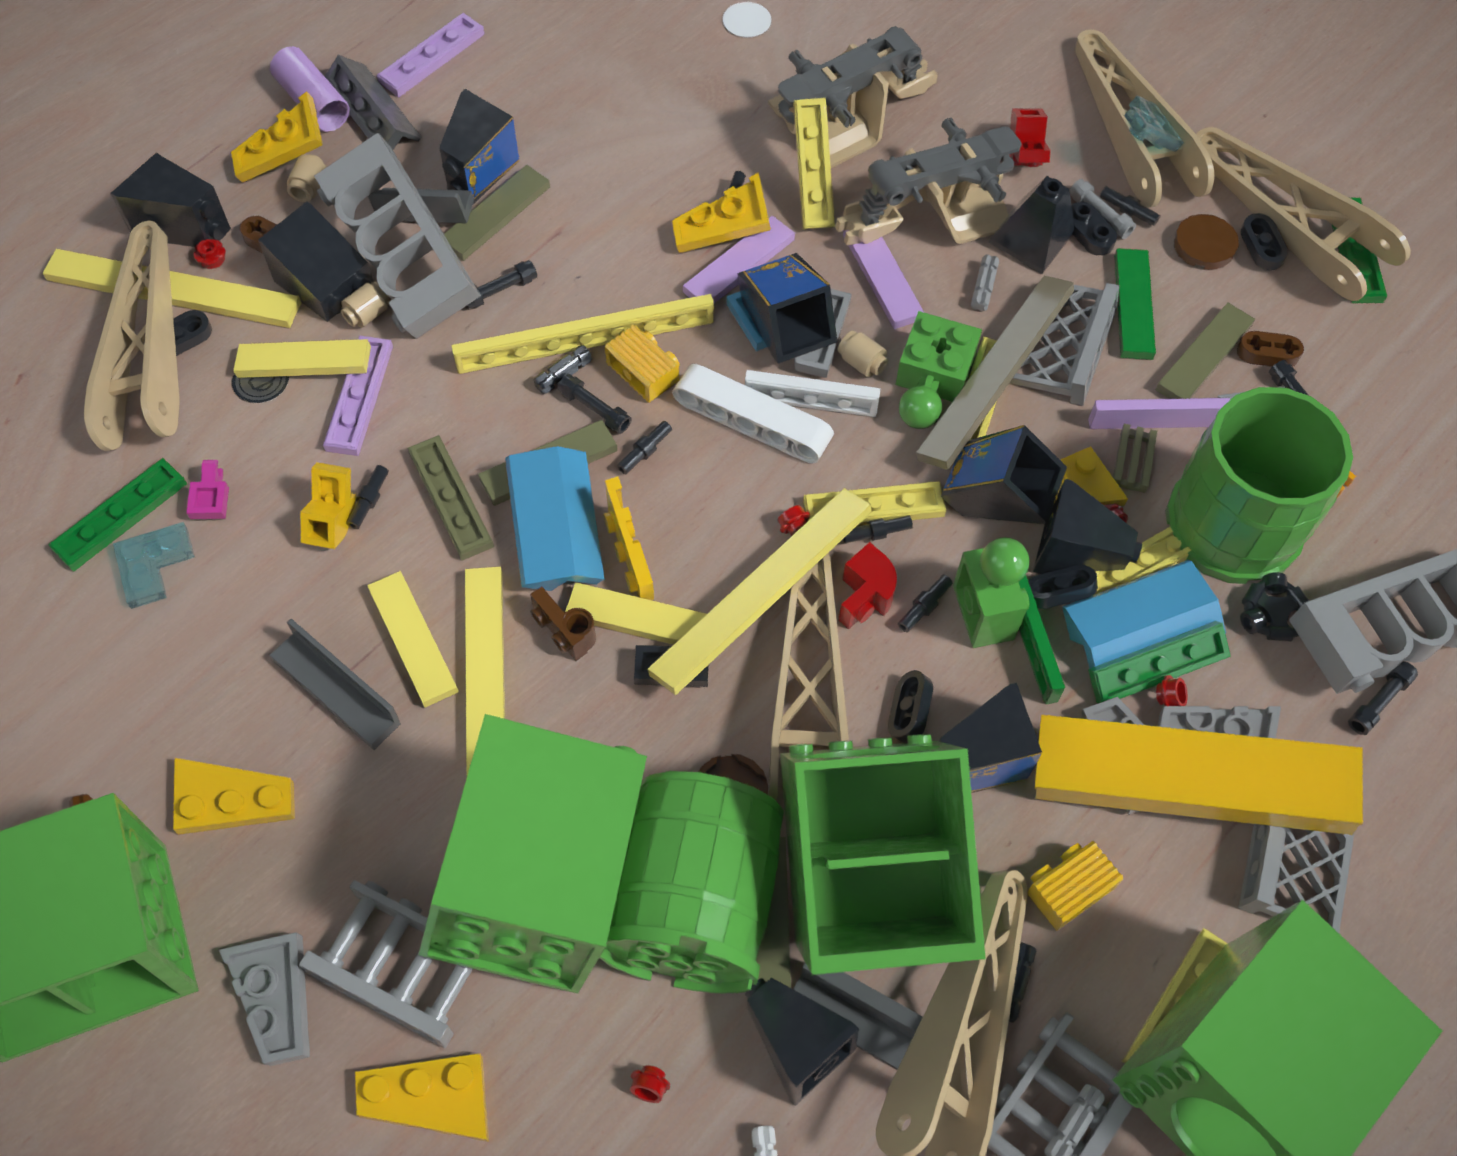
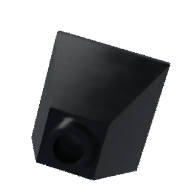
[989,176,1075,274]
[1033,479,1142,574]
[745,977,859,1106]

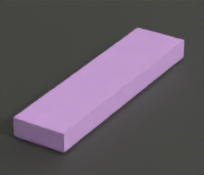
[377,13,484,98]
[683,216,795,304]
[843,230,924,329]
[323,336,393,456]
[1088,398,1230,429]

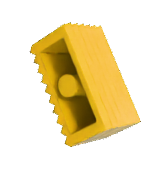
[605,325,680,403]
[1028,841,1124,931]

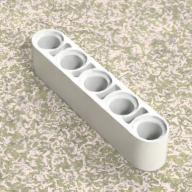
[672,364,834,463]

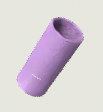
[270,46,350,132]

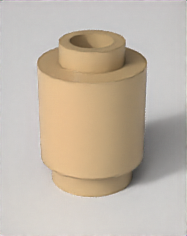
[287,154,326,202]
[341,281,391,328]
[838,331,888,377]

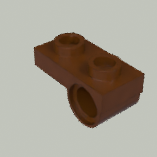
[530,586,596,661]

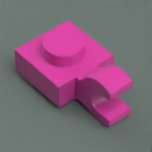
[186,460,229,519]

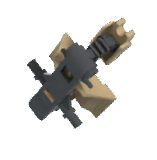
[768,26,938,168]
[835,117,1022,245]

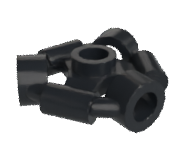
[1240,572,1310,642]

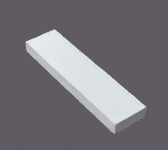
[745,370,881,417]

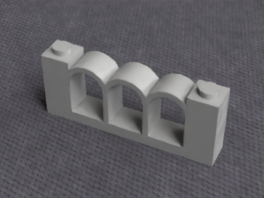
[314,133,481,339]
[1289,549,1457,694]

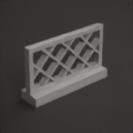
[1010,283,1119,406]
[1238,824,1355,933]

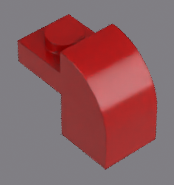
[1010,108,1051,167]
[838,542,897,629]

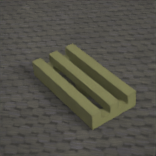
[1113,423,1157,493]

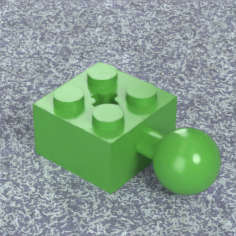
[895,311,982,429]
[953,537,1030,648]

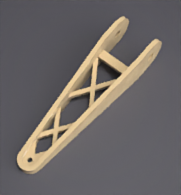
[1075,30,1214,208]
[1197,127,1411,301]
[84,221,180,451]
[768,553,849,801]
[876,870,1028,1156]

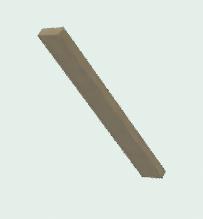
[916,275,1074,470]

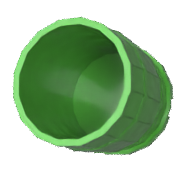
[1165,387,1353,584]
[600,771,784,994]

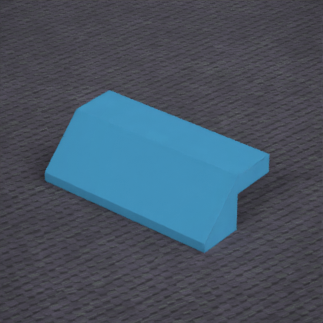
[505,446,605,591]
[1062,560,1226,669]

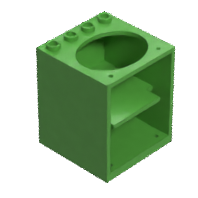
[419,714,647,994]
[780,734,986,975]
[0,793,199,1063]
[1112,900,1443,1156]

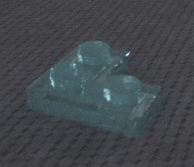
[1124,95,1184,152]
[113,522,195,609]

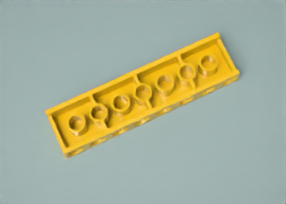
[1035,715,1363,835]

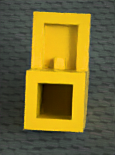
[300,462,356,549]

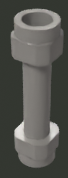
[1070,179,1136,239]

